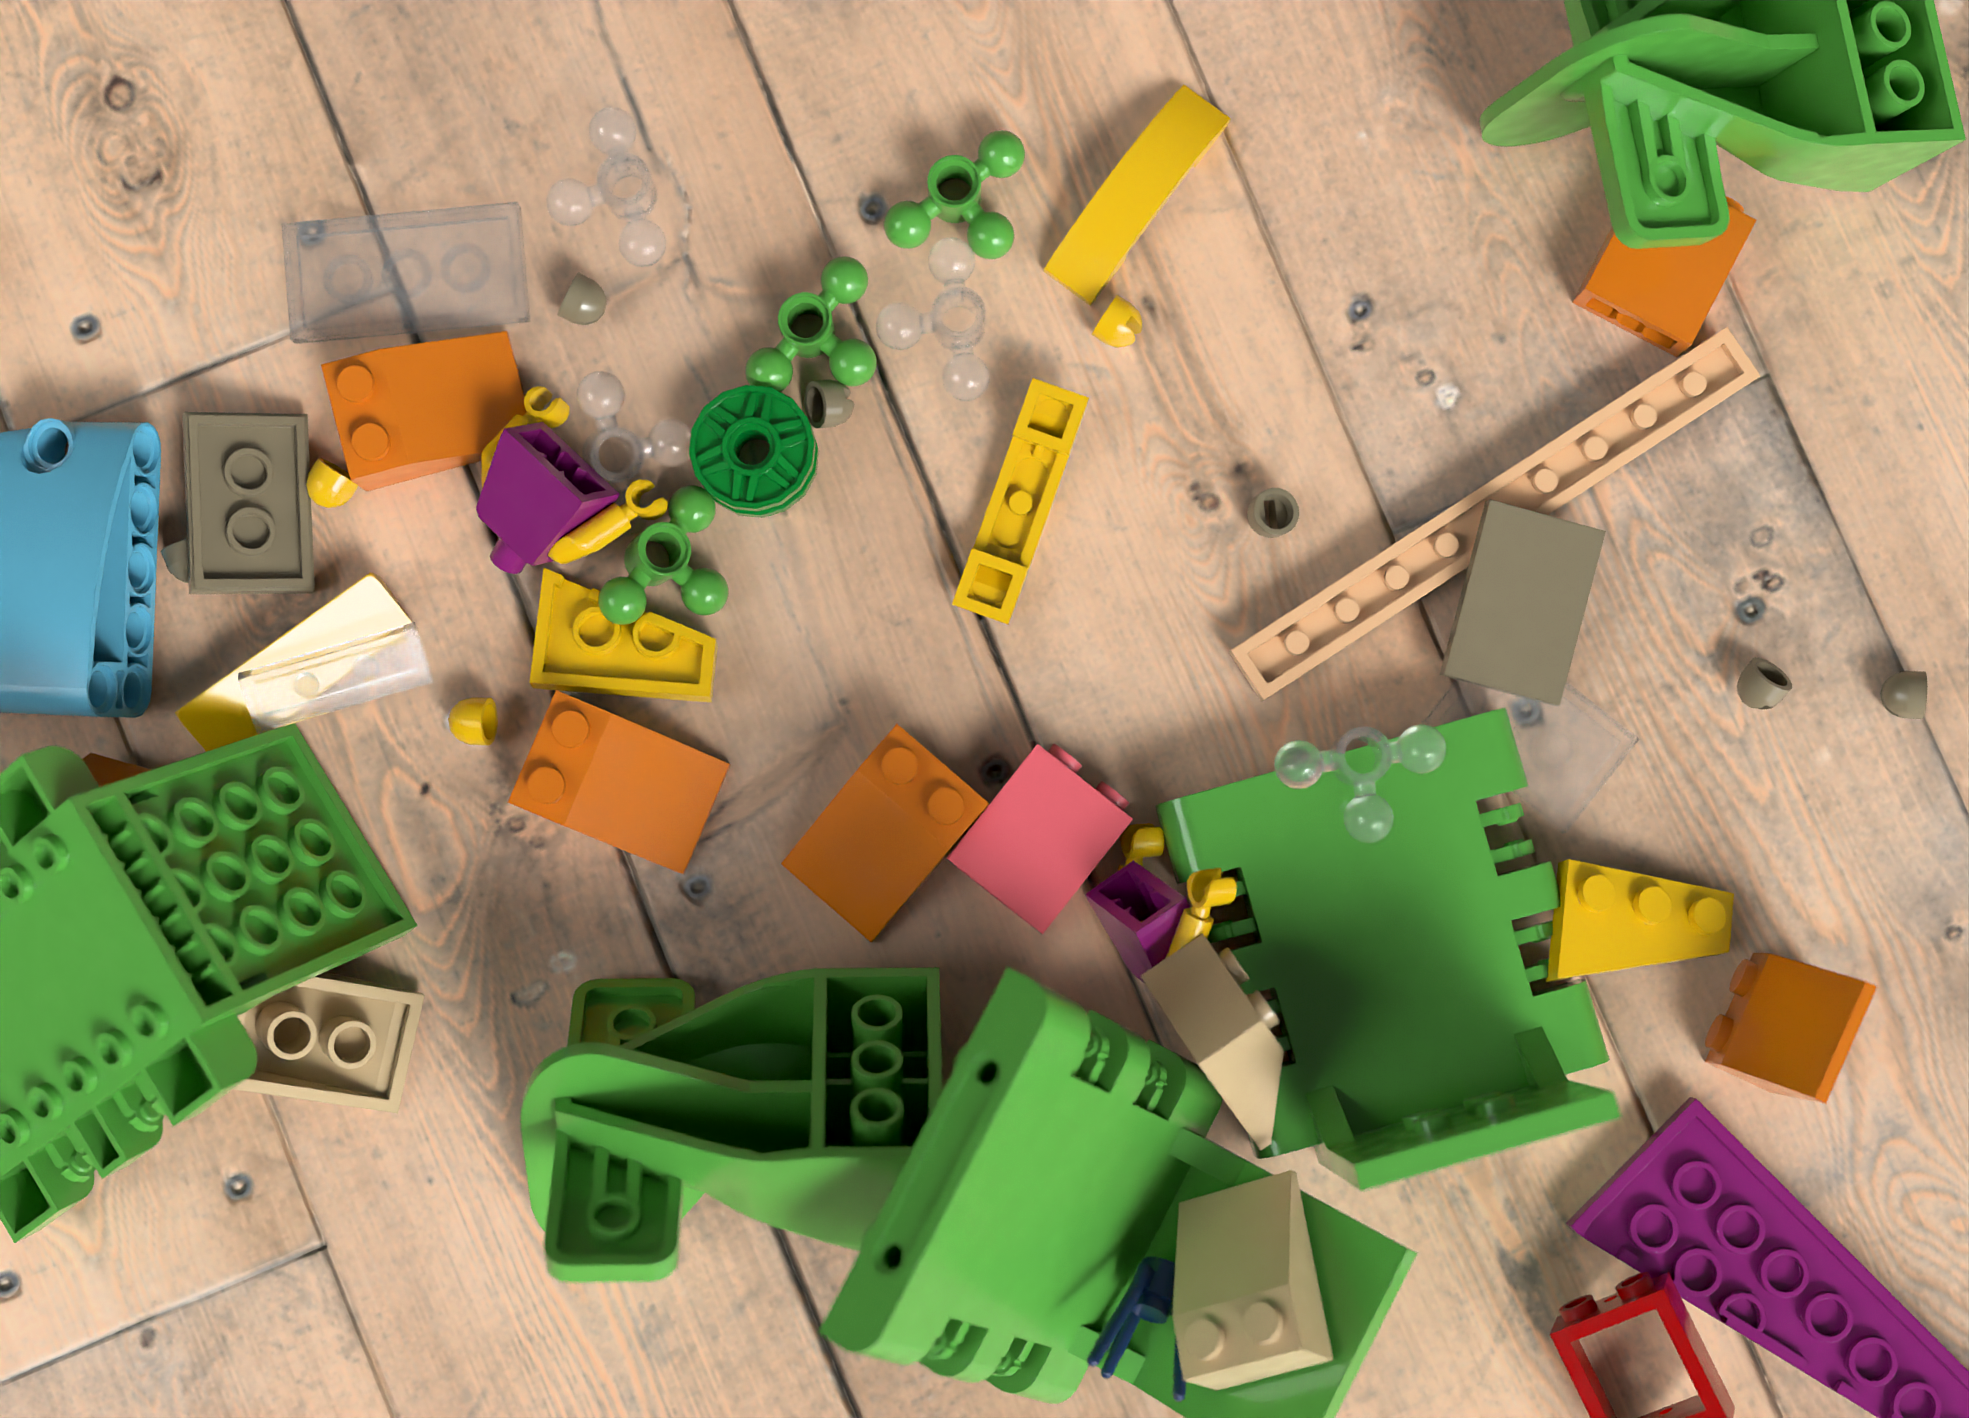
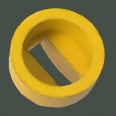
[1091,294,1142,348]
[306,458,358,508]
[448,697,498,746]

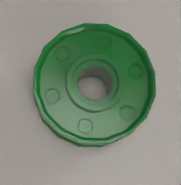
[689,385,819,518]

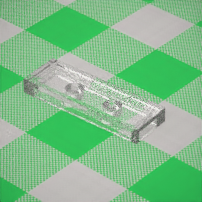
[238,622,434,734]

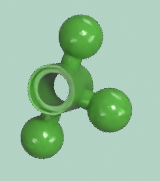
[884,130,1025,260]
[745,256,877,392]
[598,485,729,625]

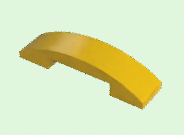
[1043,84,1231,306]
[952,378,1089,625]

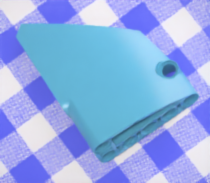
[0,418,161,718]

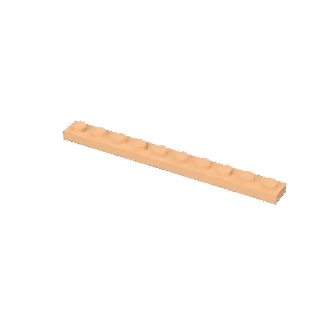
[1229,327,1760,702]

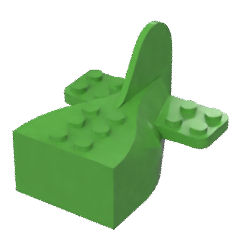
[1479,0,1966,249]
[520,967,942,1283]

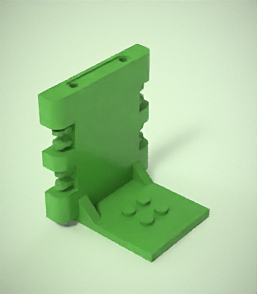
[1155,707,1622,1191]
[0,723,418,1243]
[818,967,1417,1418]

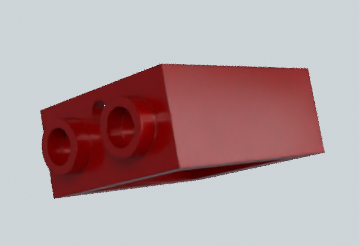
[1550,1272,1735,1418]

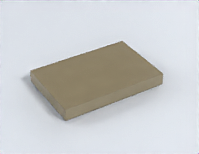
[182,412,315,594]
[1440,499,1606,706]

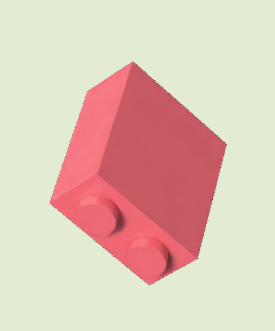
[947,744,1133,934]

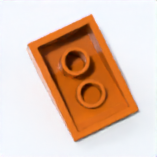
[321,331,527,492]
[507,690,731,875]
[781,724,989,943]
[1705,953,1877,1104]

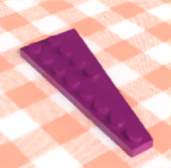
[1565,1097,1969,1418]

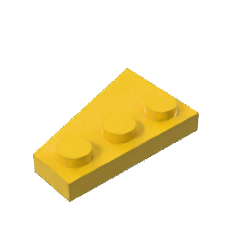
[529,567,718,703]
[1547,859,1734,982]

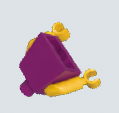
[476,386,668,574]
[1085,823,1236,983]

